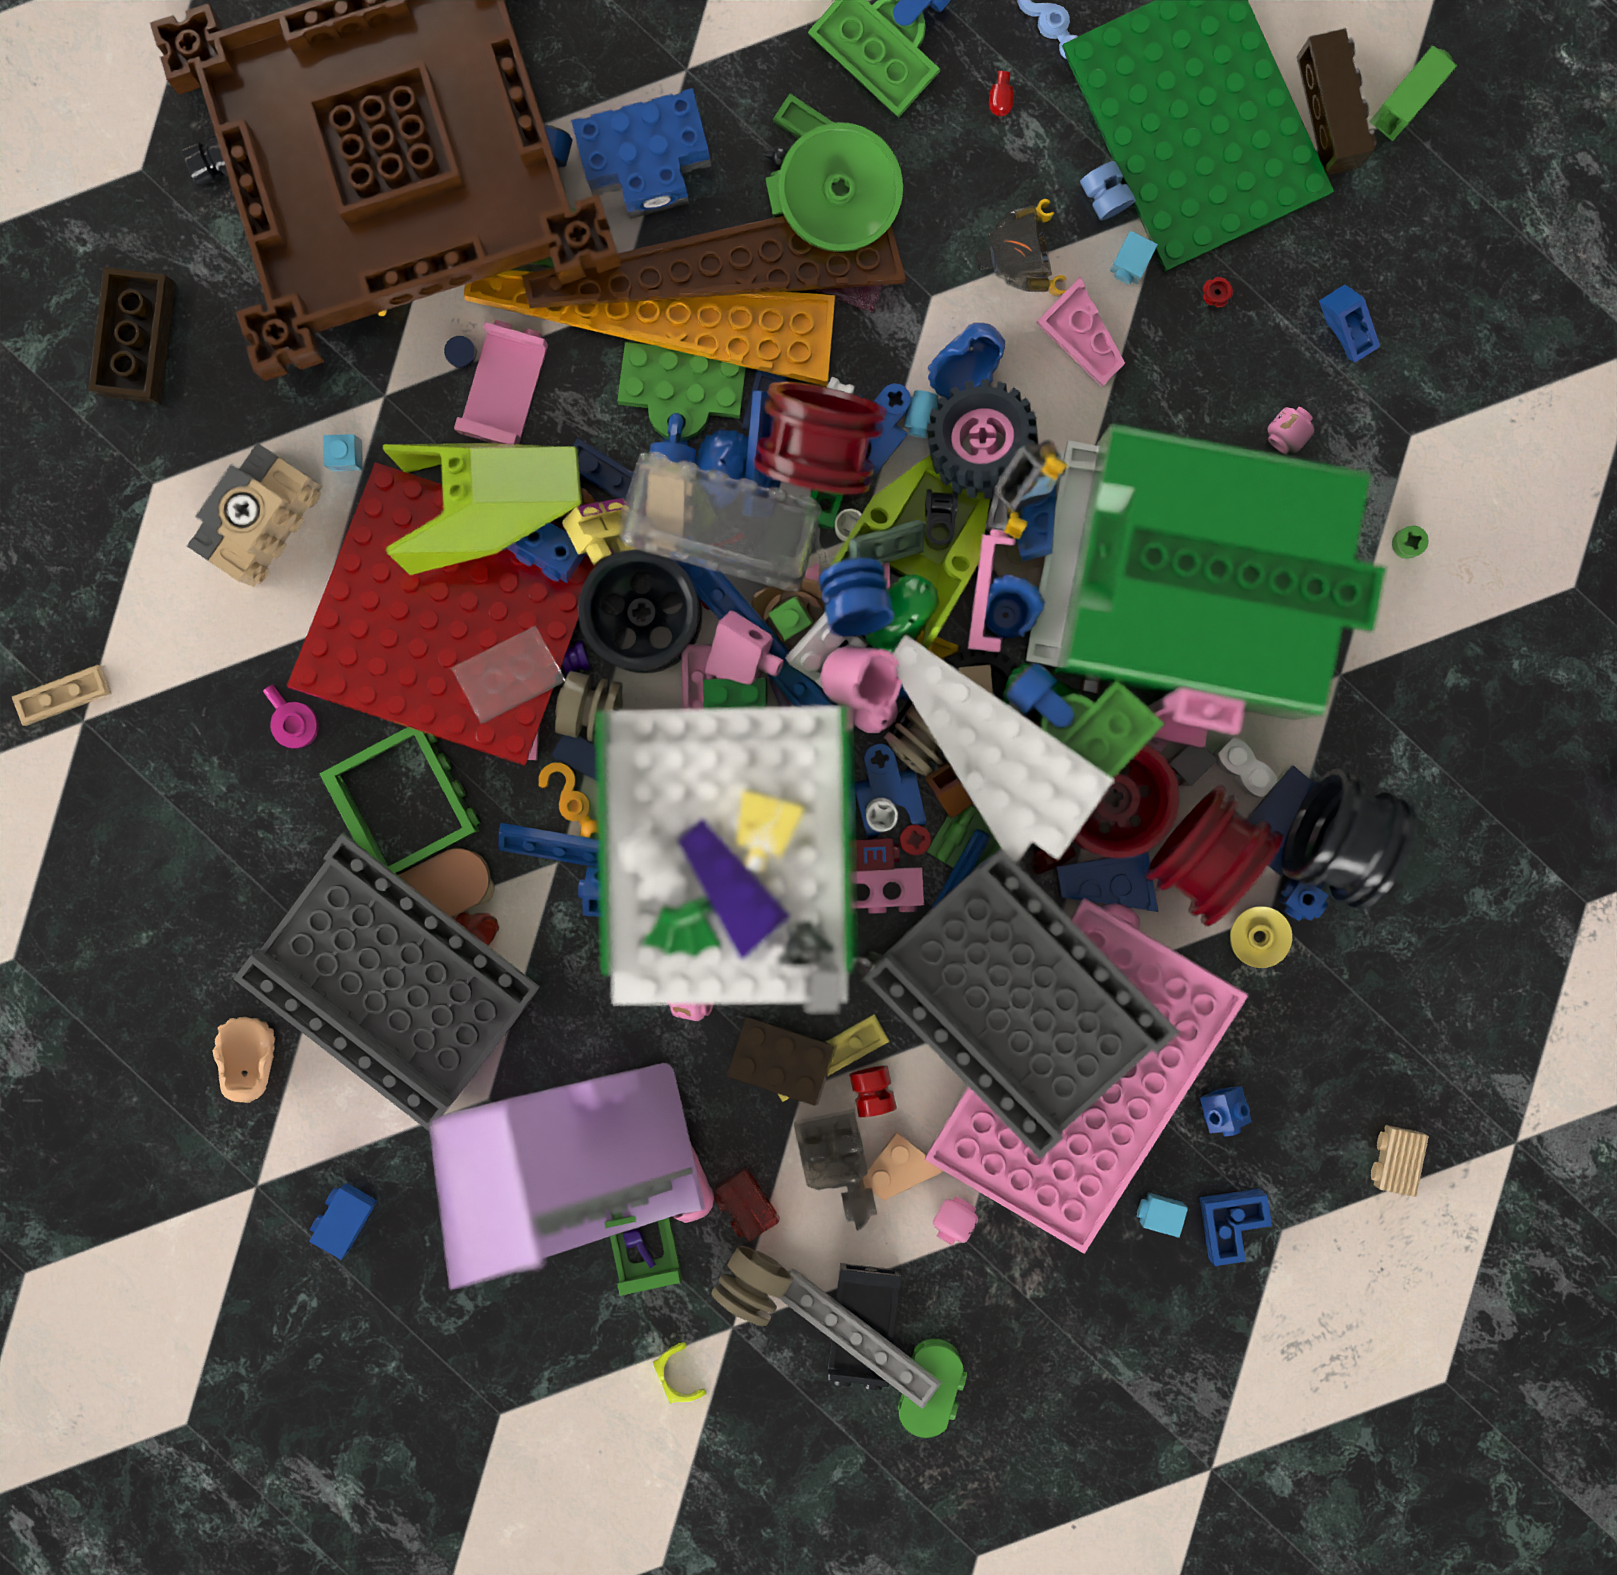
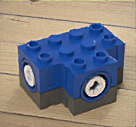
[571,88,711,219]

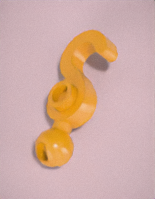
[539,763,599,840]

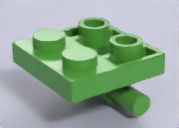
[926,806,1001,871]

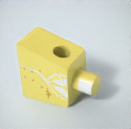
[737,790,804,871]

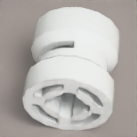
[835,509,862,542]
[866,797,897,832]

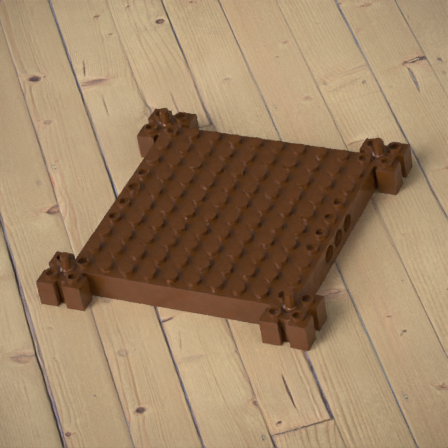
[150,0,622,381]

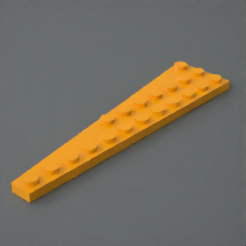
[464,270,835,386]

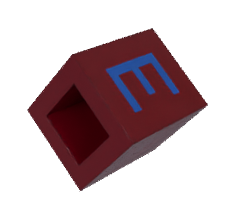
[856,838,900,871]

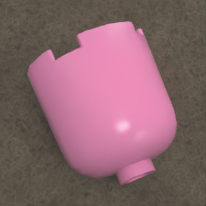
[821,646,902,713]

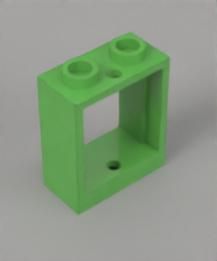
[1369,46,1457,141]

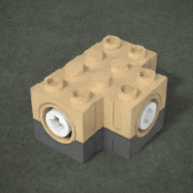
[187,443,322,587]

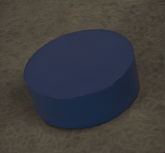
[444,336,476,368]

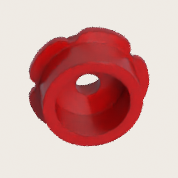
[1203,277,1233,308]

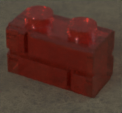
[714,1166,780,1242]

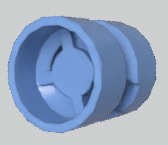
[1080,161,1136,221]

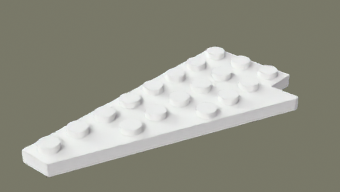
[893,635,1114,864]

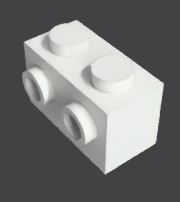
[617,827,686,902]

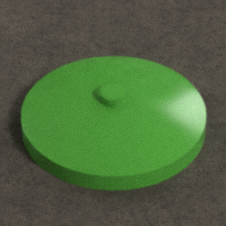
[778,123,903,252]

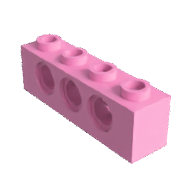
[857,867,924,913]

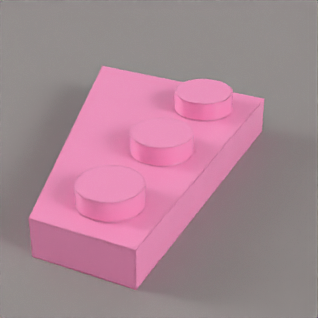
[1036,277,1125,387]

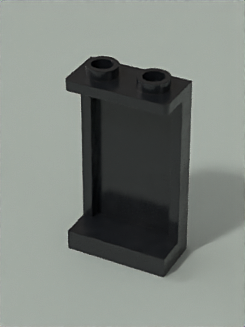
[827,1263,902,1390]

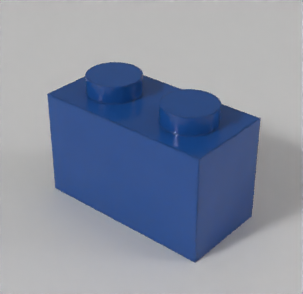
[309,1183,378,1260]

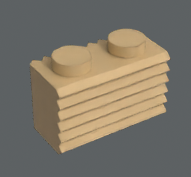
[1371,1125,1429,1197]

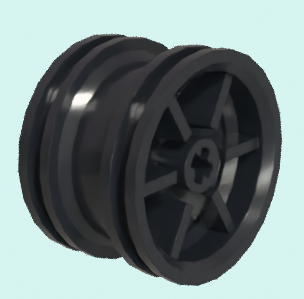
[1281,769,1416,910]

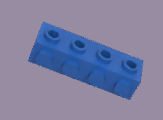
[503,522,586,583]

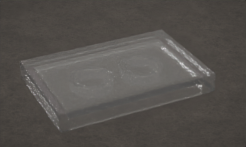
[452,626,565,724]

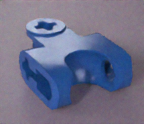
[859,383,911,478]
[855,743,926,839]

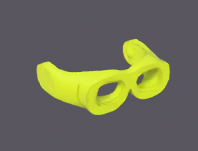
[653,1342,707,1404]

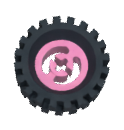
[927,379,1039,499]

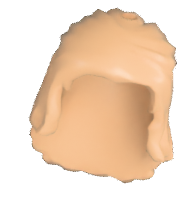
[212,1017,275,1103]

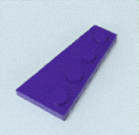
[678,818,790,960]

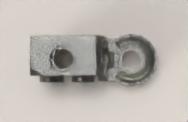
[794,1108,877,1231]

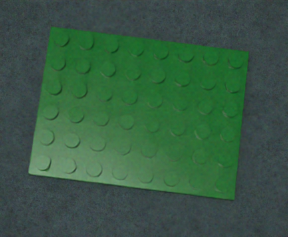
[1062,0,1334,273]

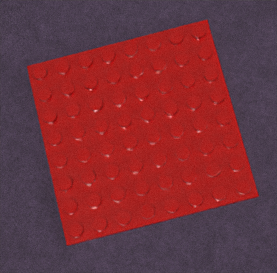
[287,462,597,766]

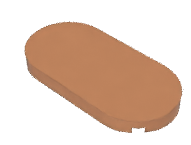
[398,847,491,917]

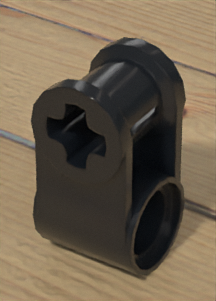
[925,489,958,550]

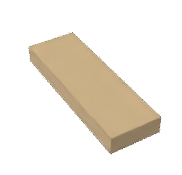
[12,665,111,726]

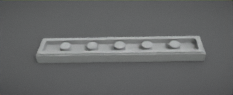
[779,1268,942,1409]

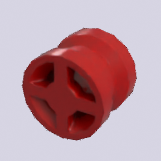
[899,825,931,855]

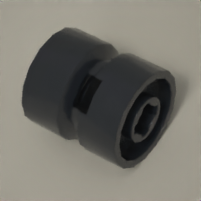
[182,136,228,186]

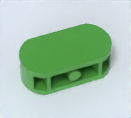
[898,1339,967,1438]

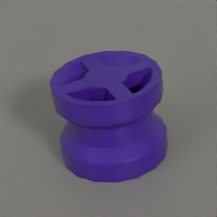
[562,640,591,675]

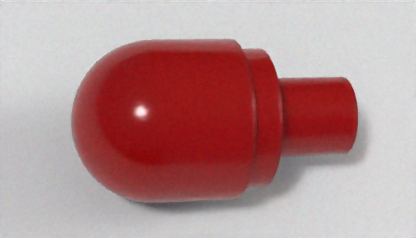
[989,71,1015,116]

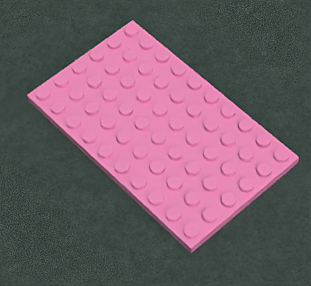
[924,898,1248,1254]

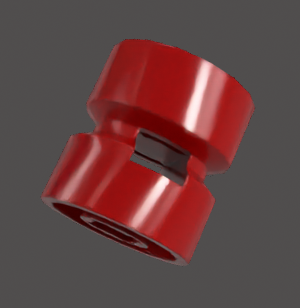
[849,1065,897,1118]

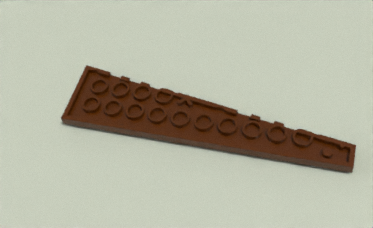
[522,216,906,308]

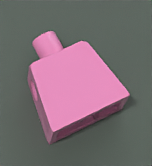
[705,610,784,685]

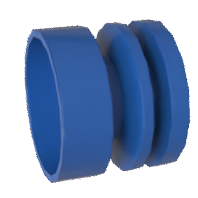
[819,558,894,637]

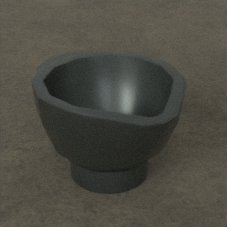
[776,921,837,967]

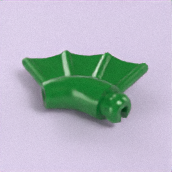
[642,896,721,957]

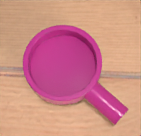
[263,684,319,748]

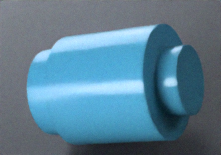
[903,390,938,438]

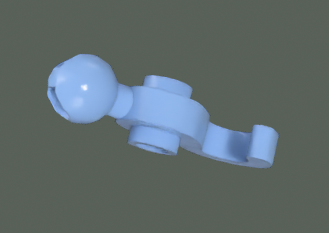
[1017,0,1078,59]

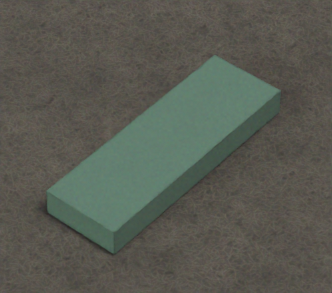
[848,520,925,564]

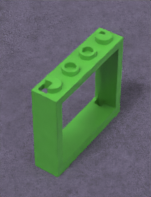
[320,727,480,875]

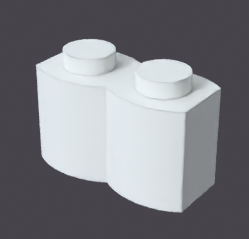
[1212,738,1278,797]

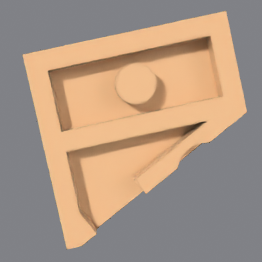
[859,1131,943,1200]

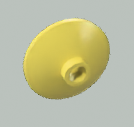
[1230,906,1292,968]

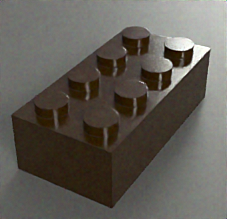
[1297,28,1376,175]
[88,267,176,404]

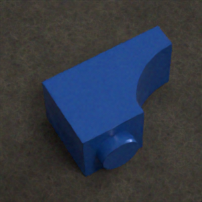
[1319,285,1380,363]

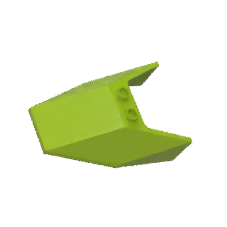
[383,443,582,575]
[819,454,990,649]

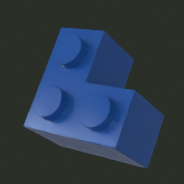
[1199,1189,1272,1266]

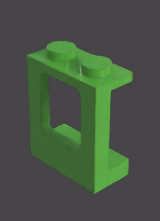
[604,1212,683,1296]

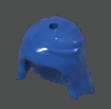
[928,322,1005,400]
[693,429,749,509]
[985,574,1045,638]

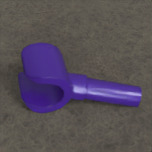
[623,1229,656,1268]

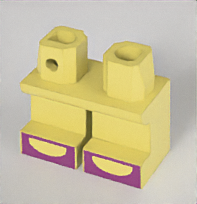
[562,498,637,565]

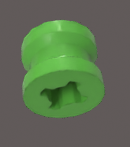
[1392,525,1429,559]

